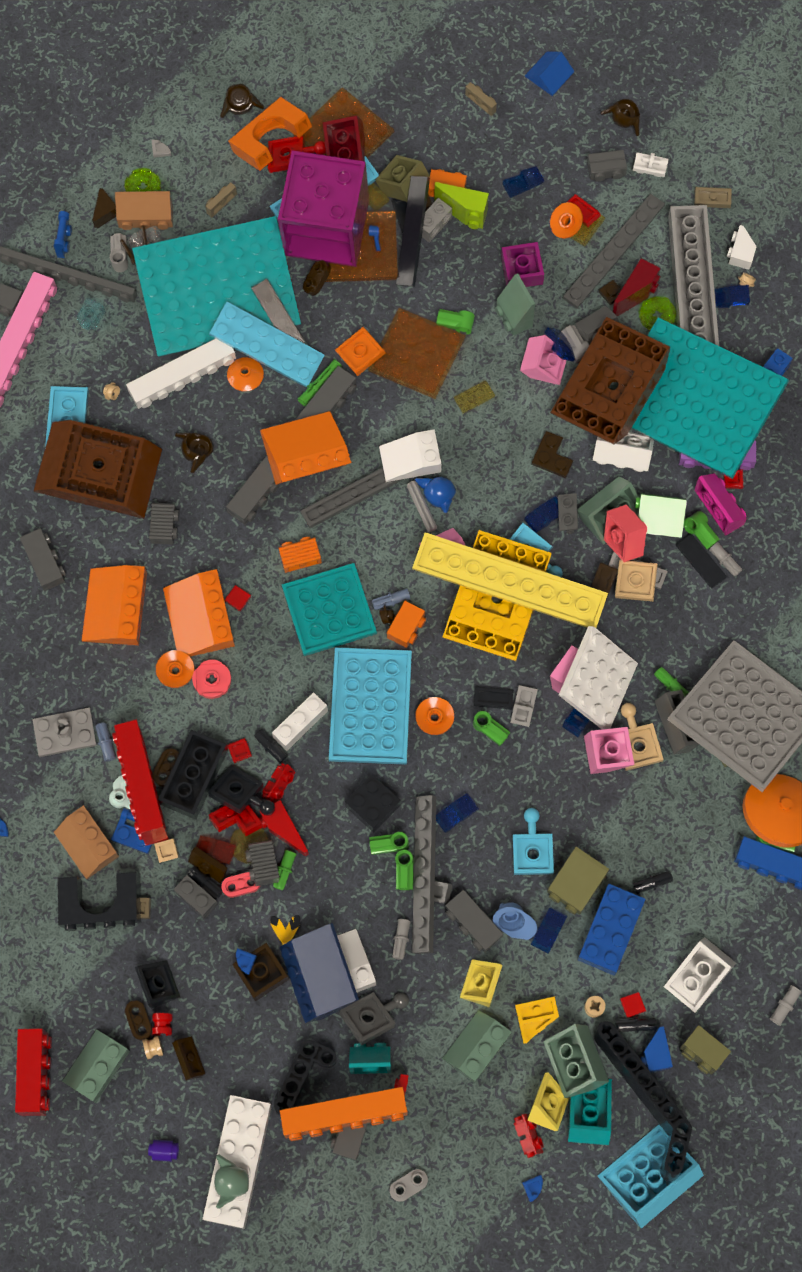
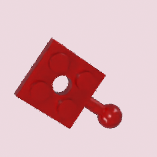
[268,135,326,173]

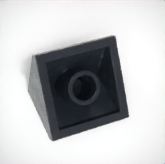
[135,960,180,1009]

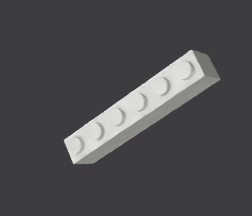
[126,339,236,409]

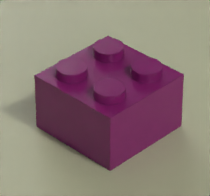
[501,242,544,287]

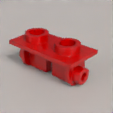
[262,763,295,803]
[514,1113,544,1158]

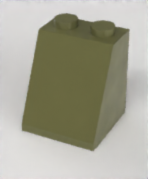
[547,847,609,915]

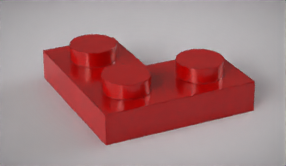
[208,805,263,836]

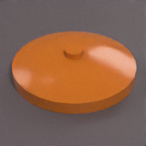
[743,774,802,848]

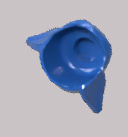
[415,477,456,513]

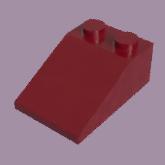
[322,115,365,161]
[612,258,661,317]

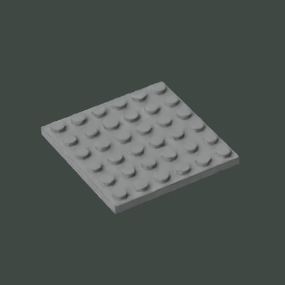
[667,641,802,792]

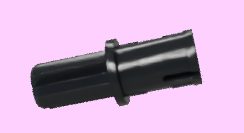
[255,729,288,764]
[187,866,223,899]
[633,871,673,894]
[615,1017,657,1033]

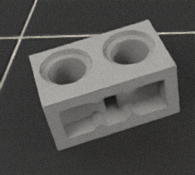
[422,198,452,243]

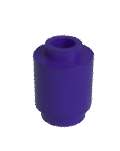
[148,1139,179,1162]

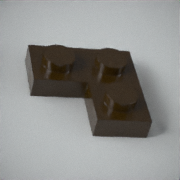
[531,431,573,478]

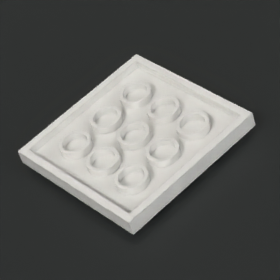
[559,626,638,730]

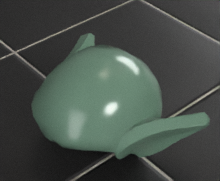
[214,1154,249,1209]

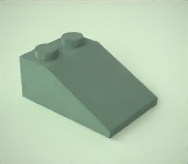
[495,274,535,336]

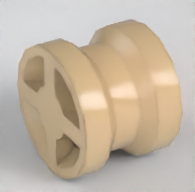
[584,996,605,1018]
[143,1036,164,1060]

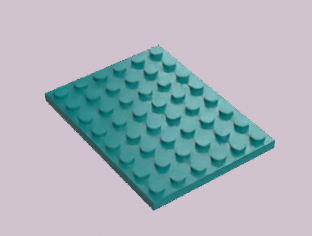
[132,216,301,357]
[631,317,789,479]

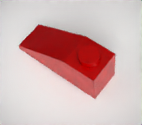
[259,800,309,856]

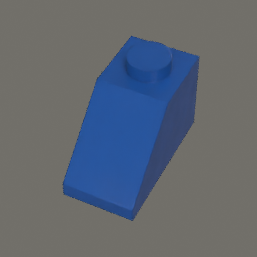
[640,1026,673,1073]

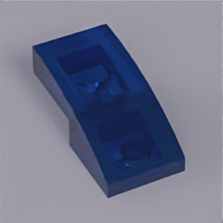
[502,166,545,198]
[714,285,750,308]
[544,327,575,362]
[524,496,559,533]
[436,793,479,833]
[531,907,568,954]

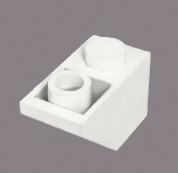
[727,225,756,270]

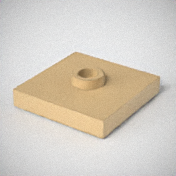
[615,560,658,602]

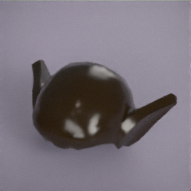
[220,84,264,118]
[601,99,640,136]
[175,433,214,473]

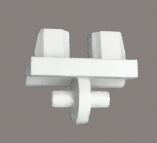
[633,153,668,177]

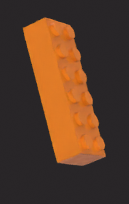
[280,1087,407,1141]

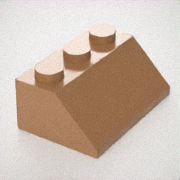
[115,191,173,230]
[54,805,119,880]

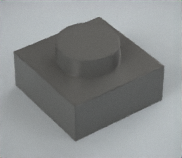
[434,881,452,904]

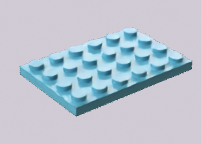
[329,648,412,765]

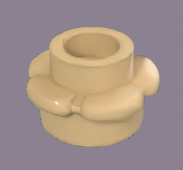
[738,273,756,289]
[103,382,120,400]

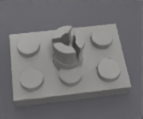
[33,708,97,757]

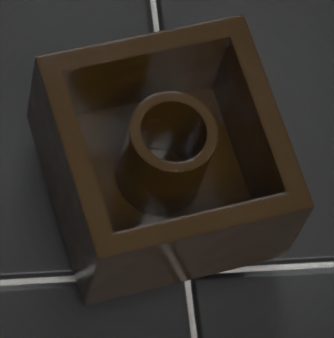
[232,942,289,1001]

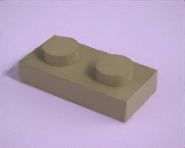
[465,82,497,116]
[205,182,237,218]
[694,187,732,208]

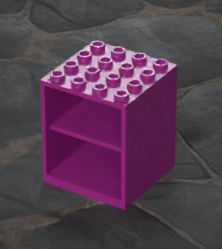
[278,151,369,267]

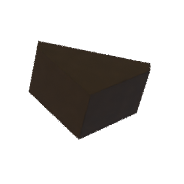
[92,188,117,228]

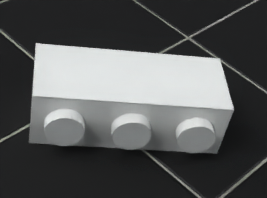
[272,692,328,751]

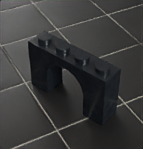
[58,872,141,931]

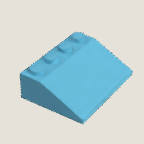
[598,1124,704,1228]

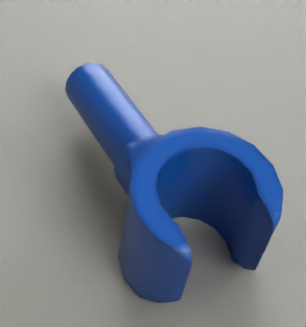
[369,225,381,251]

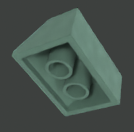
[577,477,639,545]
[442,1010,512,1084]
[543,1024,609,1098]
[62,1030,130,1103]

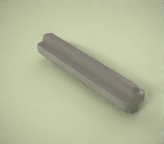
[407,481,437,532]

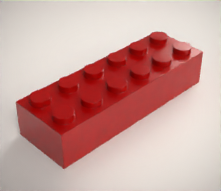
[112,719,169,846]

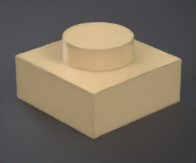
[154,838,179,863]

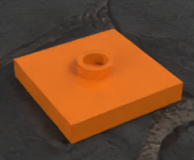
[335,327,386,376]

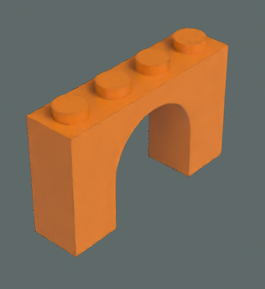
[228,97,312,171]

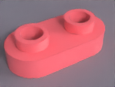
[221,872,260,898]

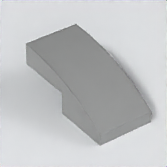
[510,685,538,727]

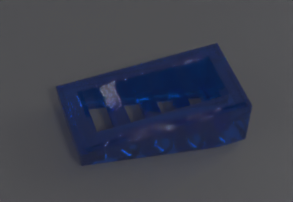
[562,708,590,737]

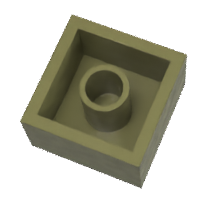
[375,155,430,202]
[680,1025,731,1075]

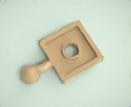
[621,703,664,771]

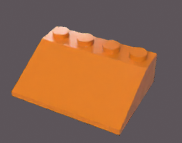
[260,411,351,485]
[82,565,147,646]
[163,569,235,657]

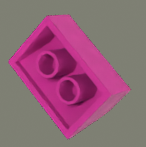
[694,473,747,536]

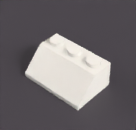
[593,432,654,472]

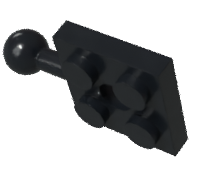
[208,765,275,816]

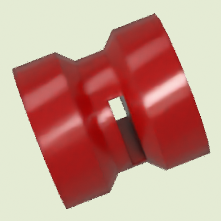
[152,1013,173,1036]

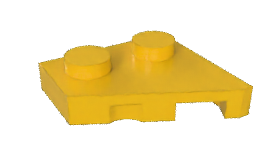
[515,996,559,1044]

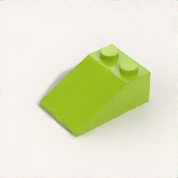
[434,182,489,229]

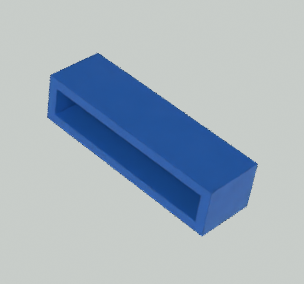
[734,837,802,890]

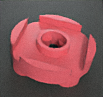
[192,660,231,699]

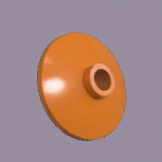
[550,202,583,239]
[227,357,264,391]
[156,650,194,688]
[416,697,454,735]

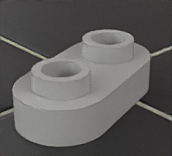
[390,1169,428,1202]

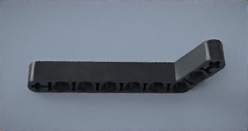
[594,1021,692,1182]

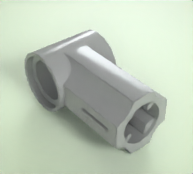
[110,233,128,272]
[560,325,589,363]

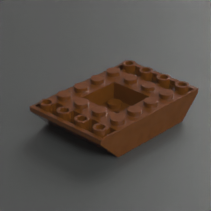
[550,317,670,445]
[34,420,162,519]

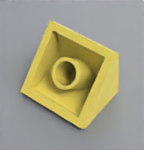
[460,960,502,1007]
[528,1072,569,1131]

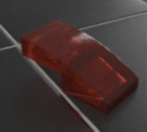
[196,835,237,865]

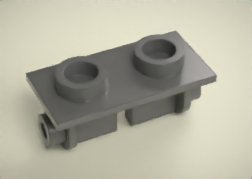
[558,493,578,534]

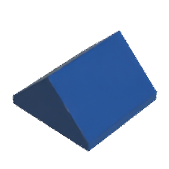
[525,52,574,96]

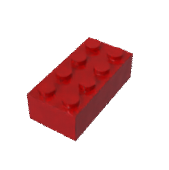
[15,1029,52,1116]

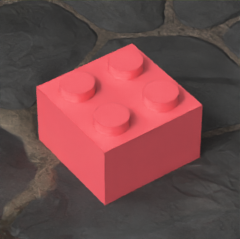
[604,505,647,562]

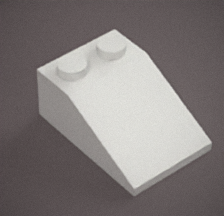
[379,430,441,482]
[337,929,376,992]
[664,937,736,1013]

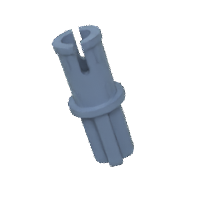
[372,588,410,610]
[95,722,116,762]

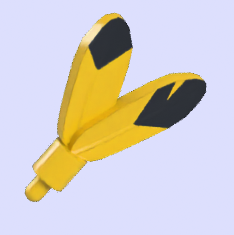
[270,915,300,945]

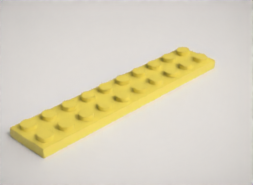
[412,532,608,628]

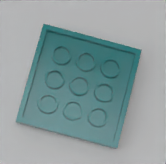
[282,563,377,656]

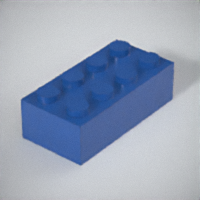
[578,884,645,976]

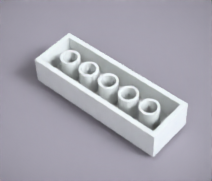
[203,1095,272,1229]

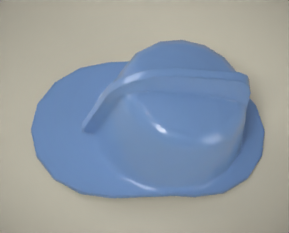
[493,902,537,940]

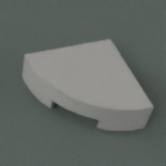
[151,140,171,158]

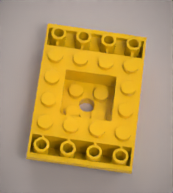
[443,530,552,661]

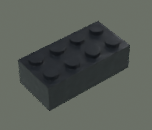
[158,730,228,820]

